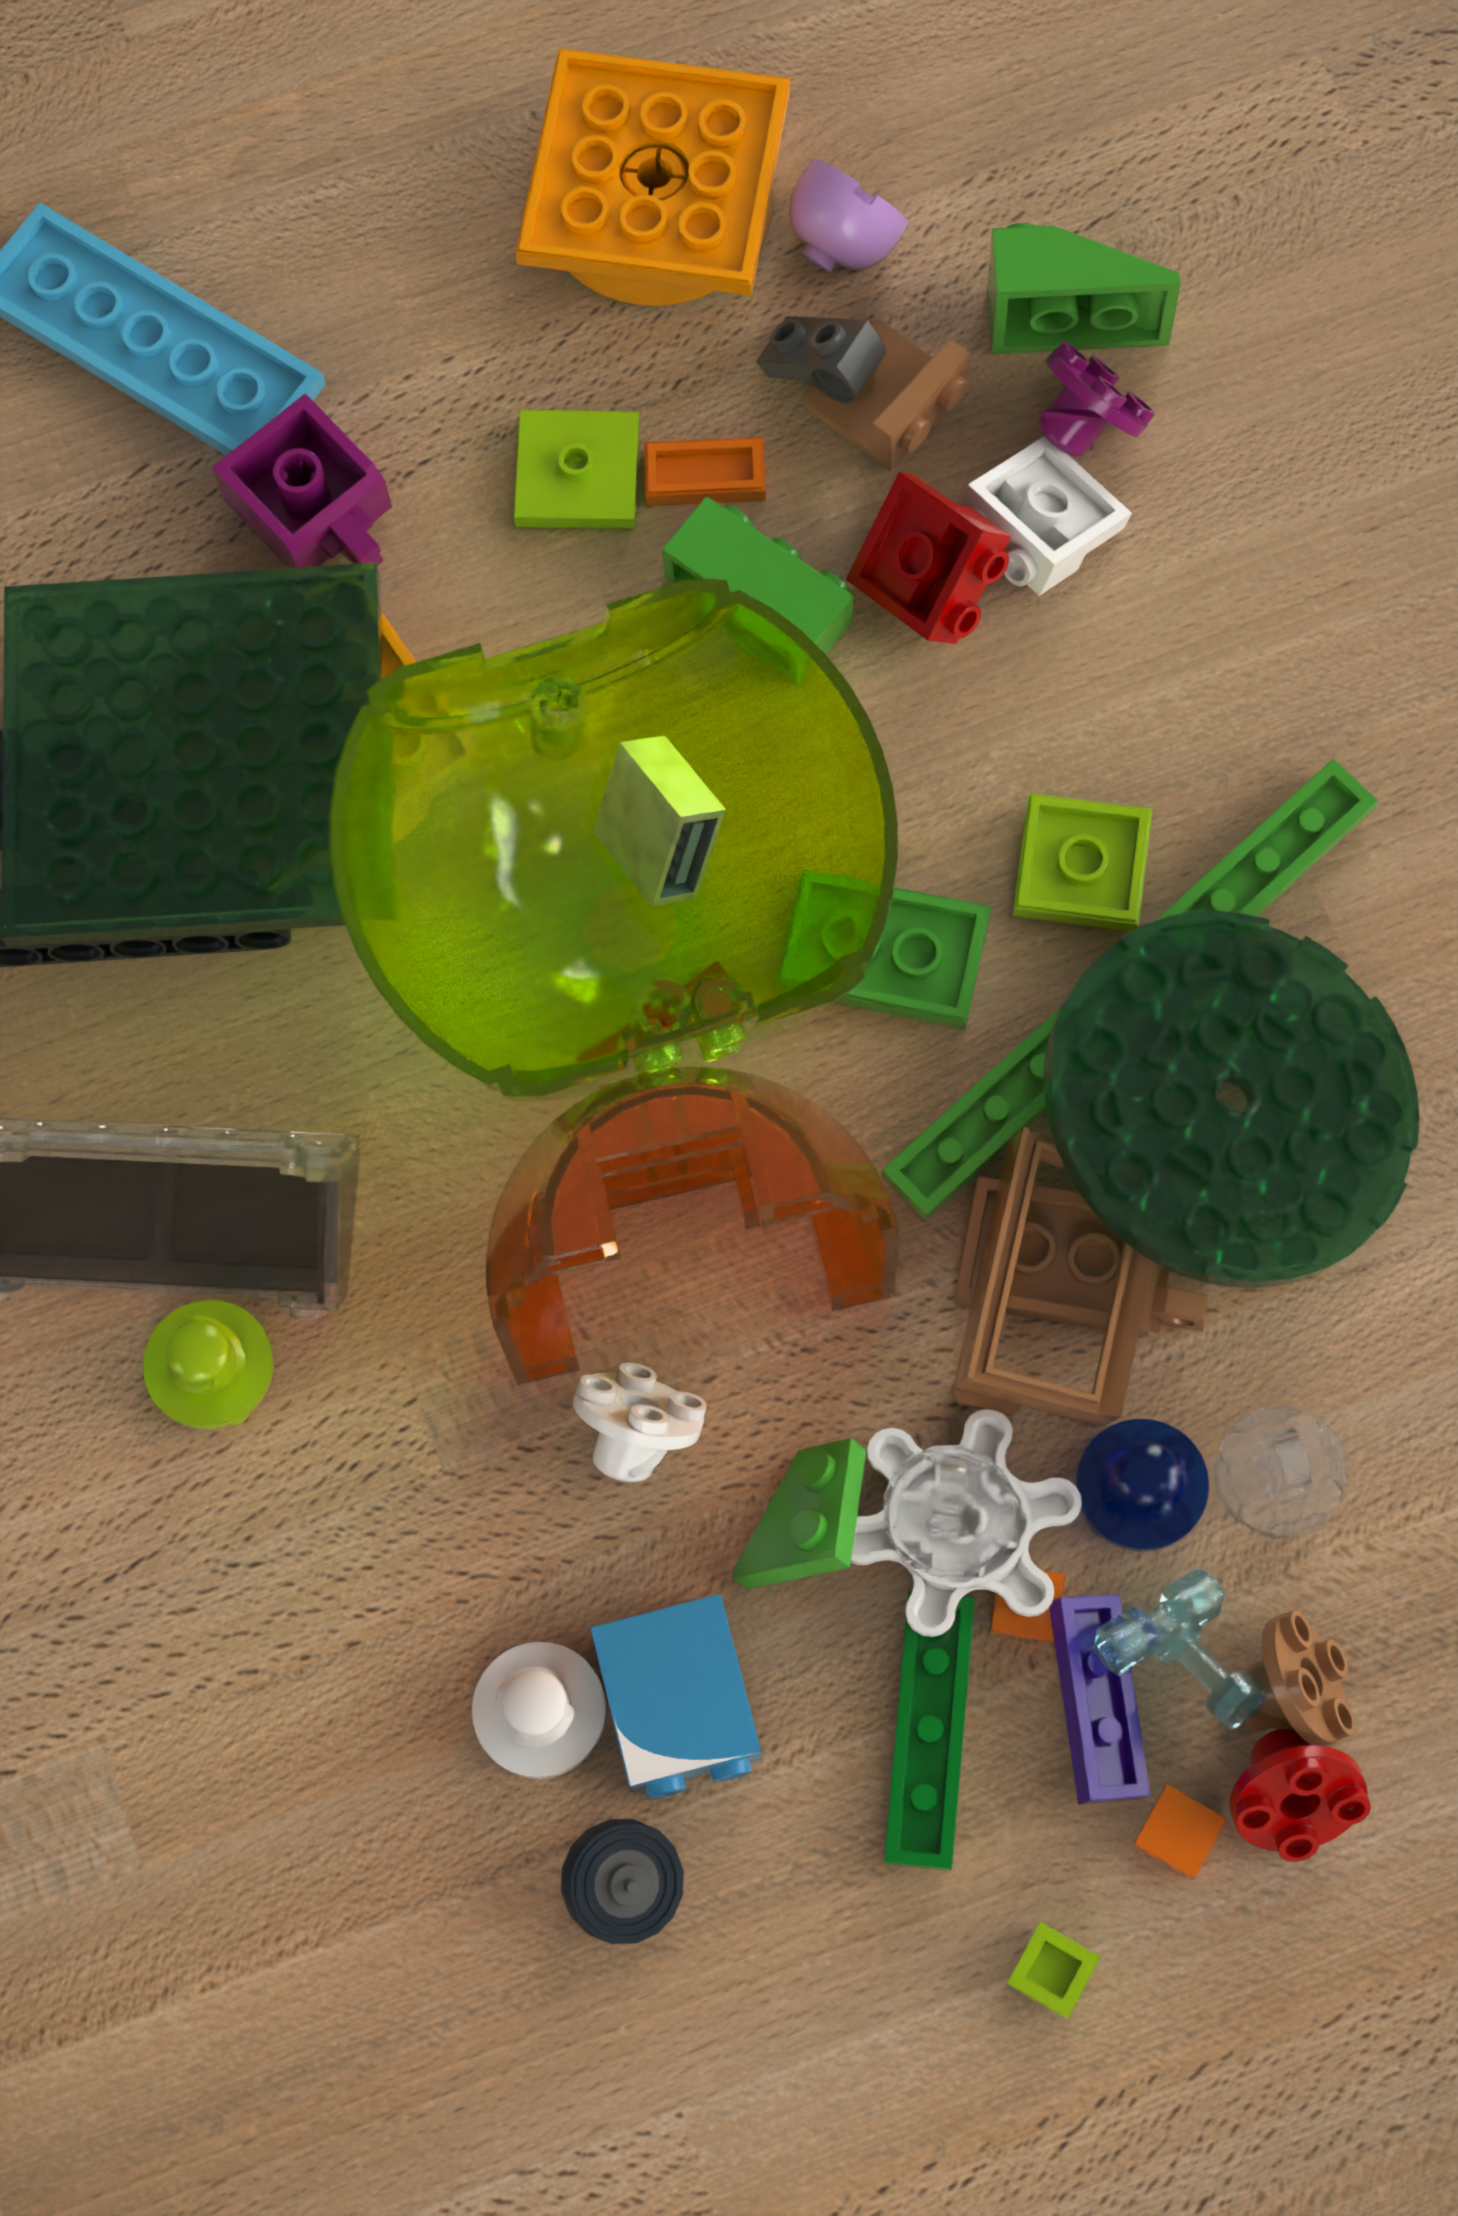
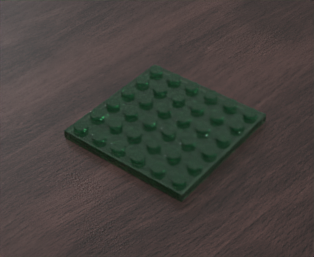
[1,563,389,947]

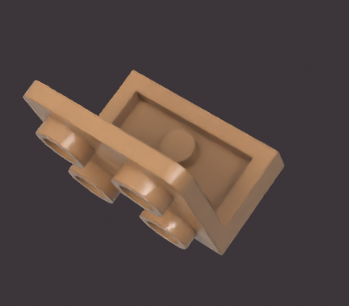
[803,319,970,471]

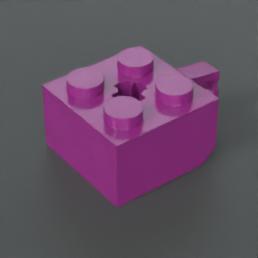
[212,393,392,581]

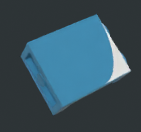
[590,1593,762,1800]

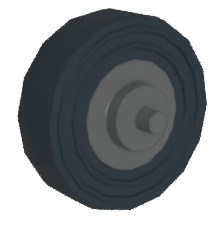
[561,1819,684,1944]

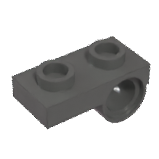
[756,316,886,404]

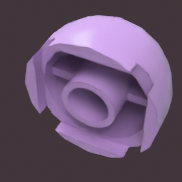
[789,159,909,273]

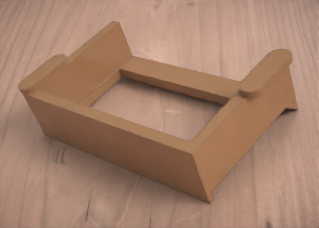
[951,1127,1175,1427]

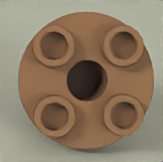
[1231,1610,1356,1746]

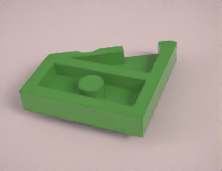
[732,1438,866,1590]

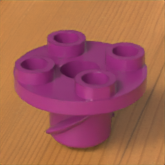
[1038,340,1155,457]

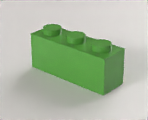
[662,496,853,675]

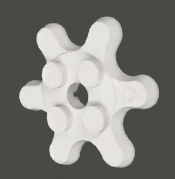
[851,1409,1082,1637]

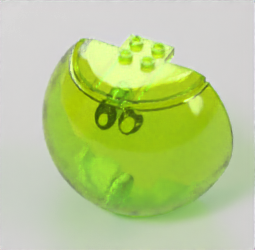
[330,579,898,1102]

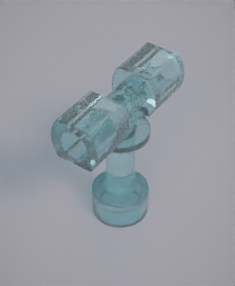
[1093,1568,1266,1730]

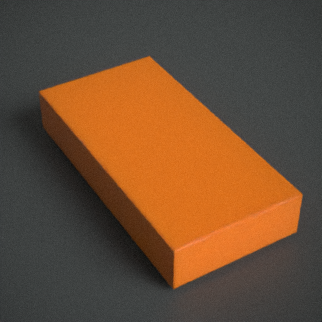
[644,437,766,506]

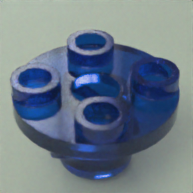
[1076,1419,1209,1552]

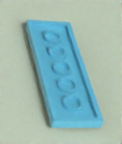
[0,203,326,456]

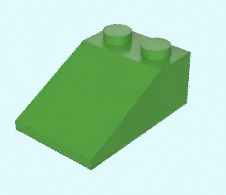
[987,223,1181,354]

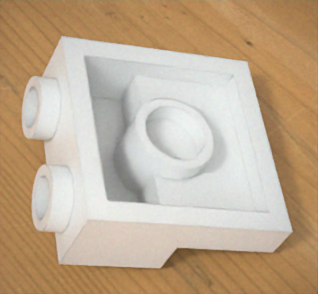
[959,436,1132,596]

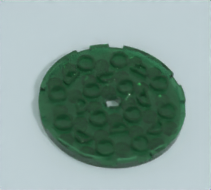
[1044,911,1420,1288]

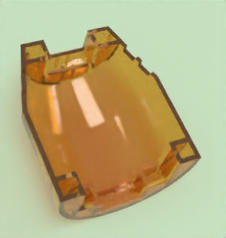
[486,1067,899,1385]

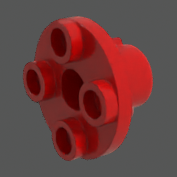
[1229,1729,1371,1862]

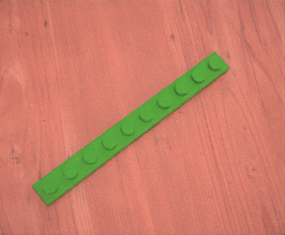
[881,759,1378,1222]

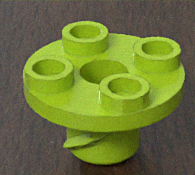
[143,1300,274,1429]

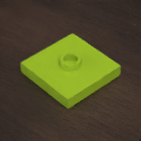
[514,410,640,529]
[1012,793,1153,932]

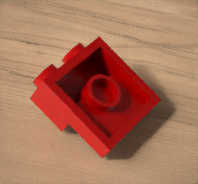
[845,472,1012,644]

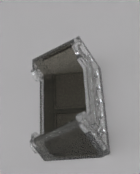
[0,1117,360,1320]

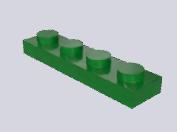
[884,1591,975,1871]

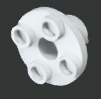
[573,1362,707,1483]
[472,1642,607,1780]

